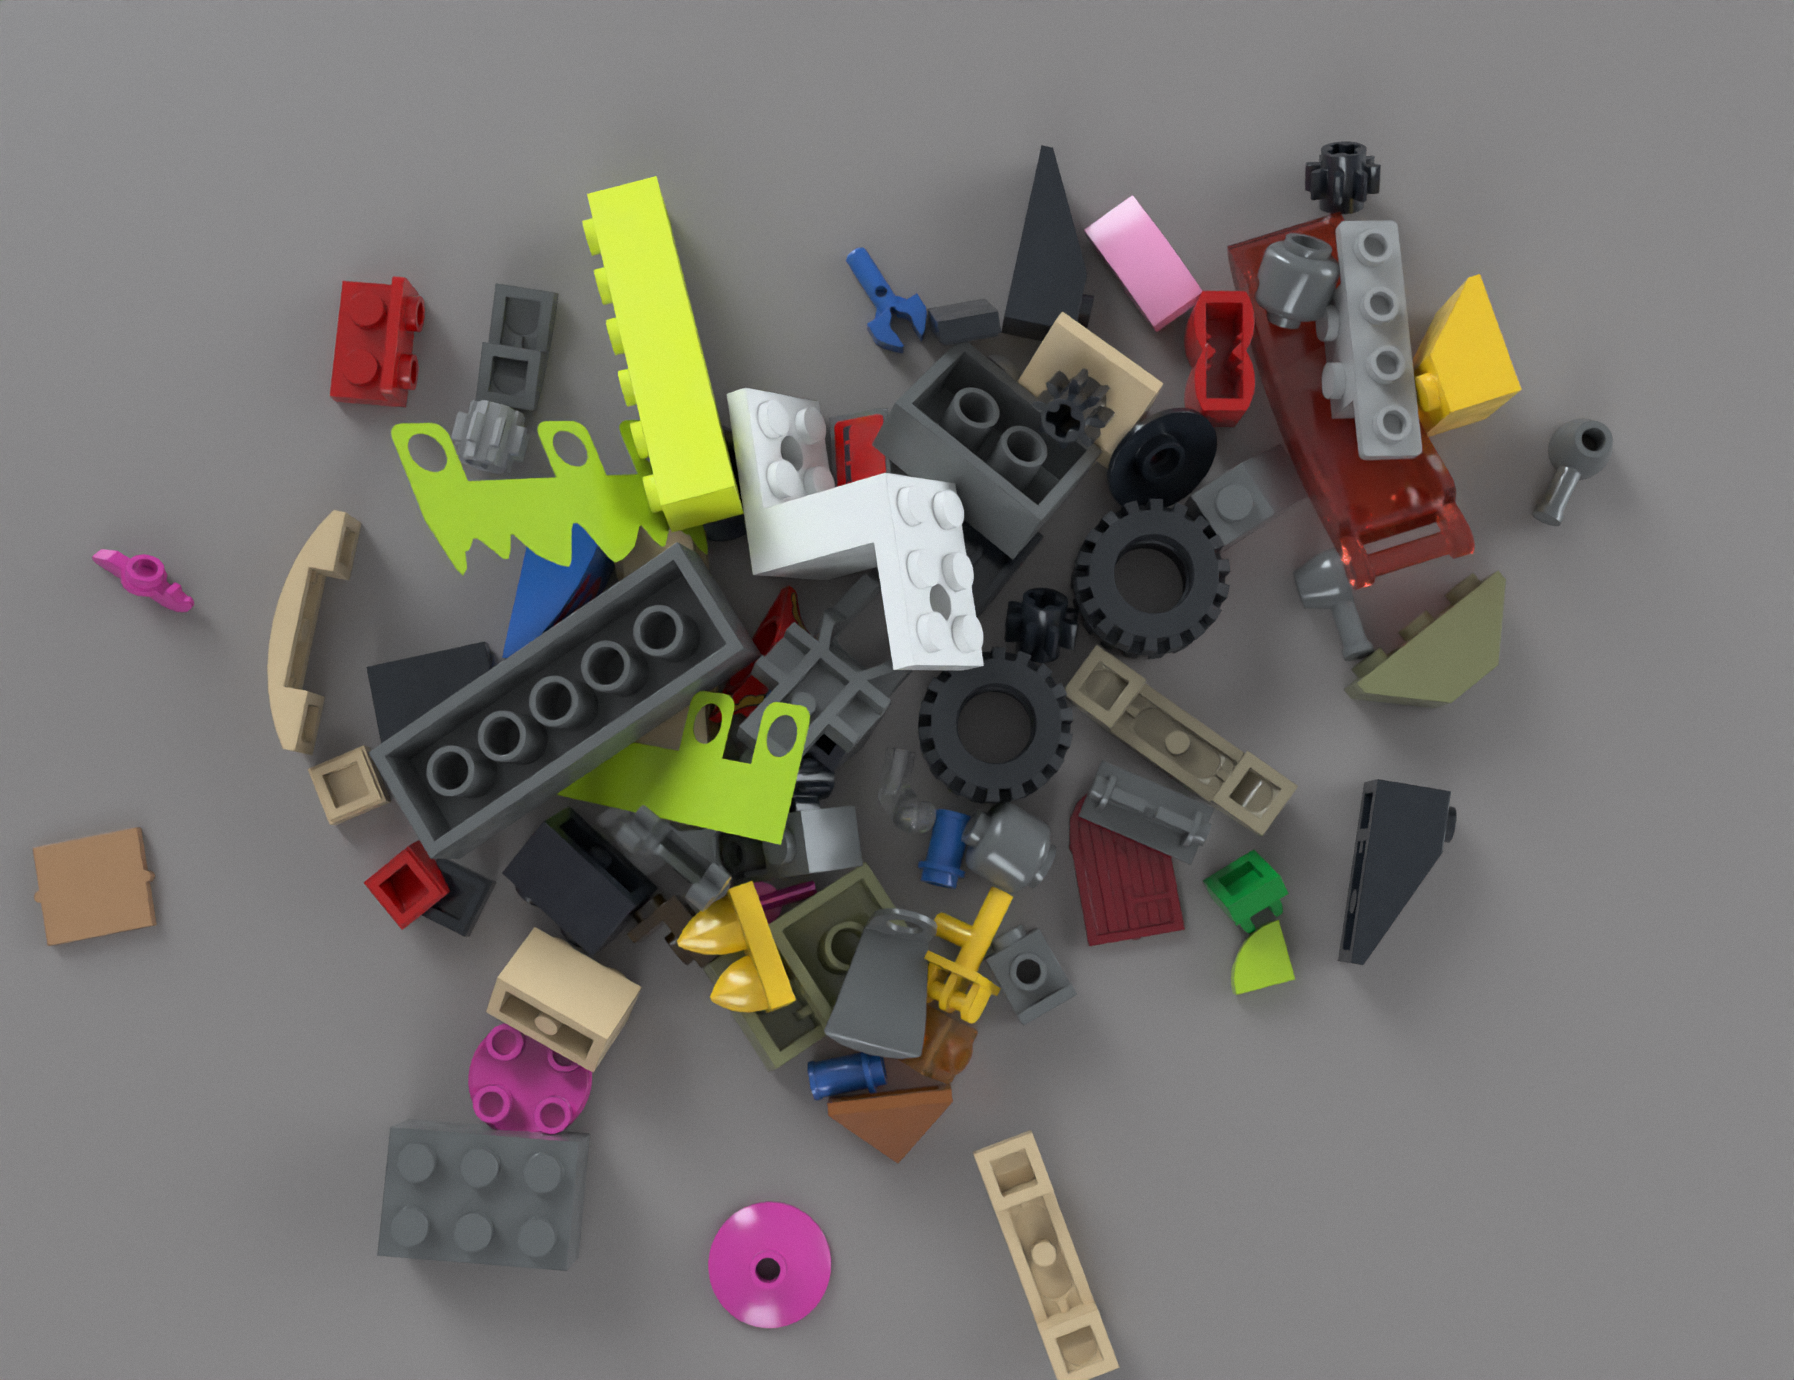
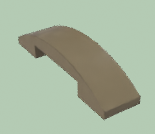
[1064,645,1298,837]

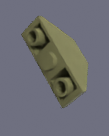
[1344,570,1506,708]

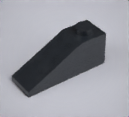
[1001,145,1094,341]
[1338,779,1457,965]

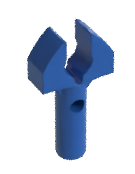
[846,247,927,353]

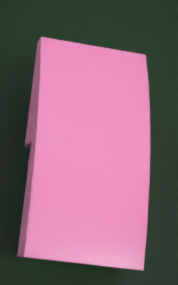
[1084,195,1202,332]

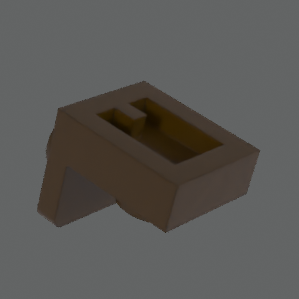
[627,893,721,968]

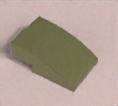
[703,862,930,1072]

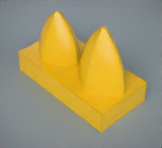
[677,881,796,1013]

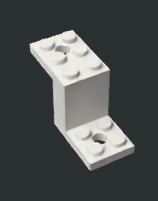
[726,387,984,670]

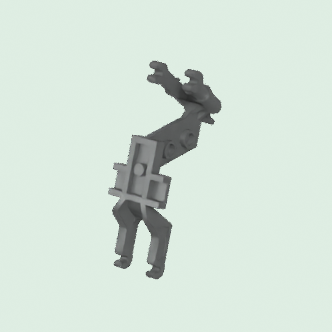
[615,567,913,912]

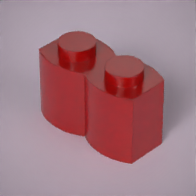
[1184,291,1255,427]

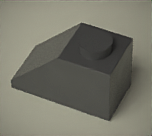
[1184,444,1314,554]

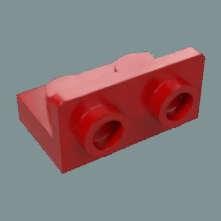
[330,276,425,408]

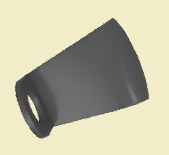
[824,908,938,1059]

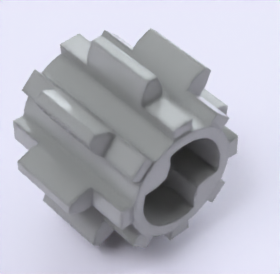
[451,400,530,474]

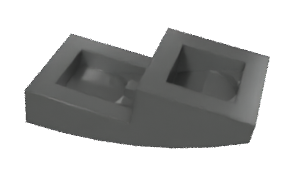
[475,283,559,411]

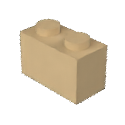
[486,927,642,1073]

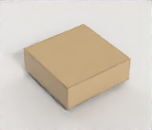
[308,745,391,825]

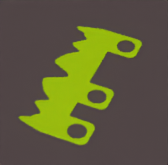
[391,420,708,576]

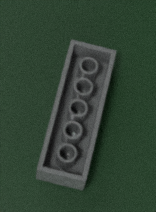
[368,542,762,859]

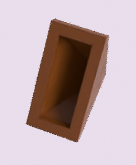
[827,1083,953,1164]

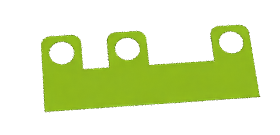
[557,691,810,845]

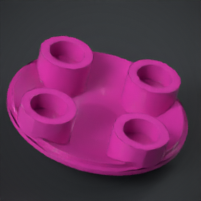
[468,1023,592,1134]

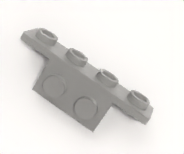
[1316,220,1422,460]

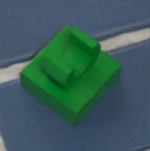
[1203,849,1289,934]

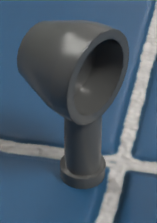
[1532,418,1613,526]
[1293,547,1374,661]

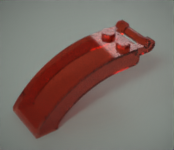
[1227,212,1475,590]

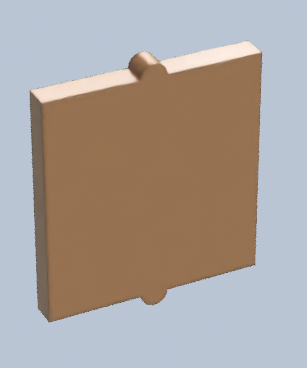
[33,827,157,946]

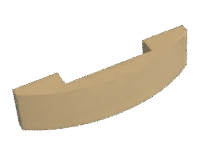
[267,510,361,755]
[973,1130,1120,1380]

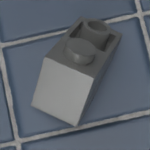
[721,805,863,886]

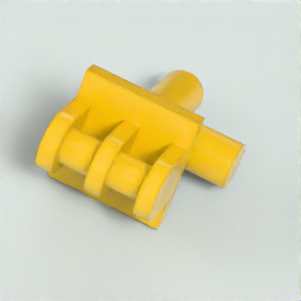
[924,886,1013,1024]

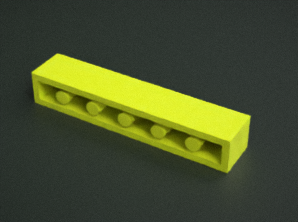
[582,176,744,532]

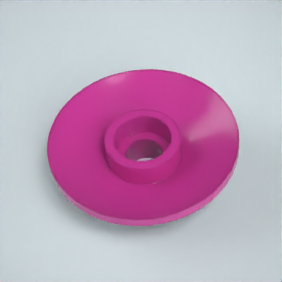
[708,1201,831,1328]

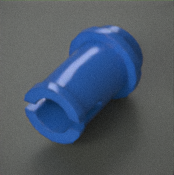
[918,809,971,889]
[807,1052,888,1101]

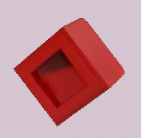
[363,840,450,930]

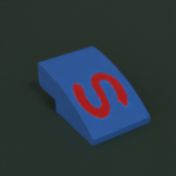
[502,523,615,659]

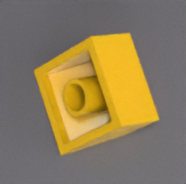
[1412,274,1522,439]

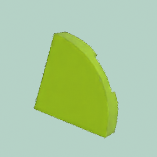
[1231,920,1295,995]

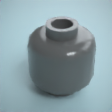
[1253,233,1340,329]
[961,802,1057,893]

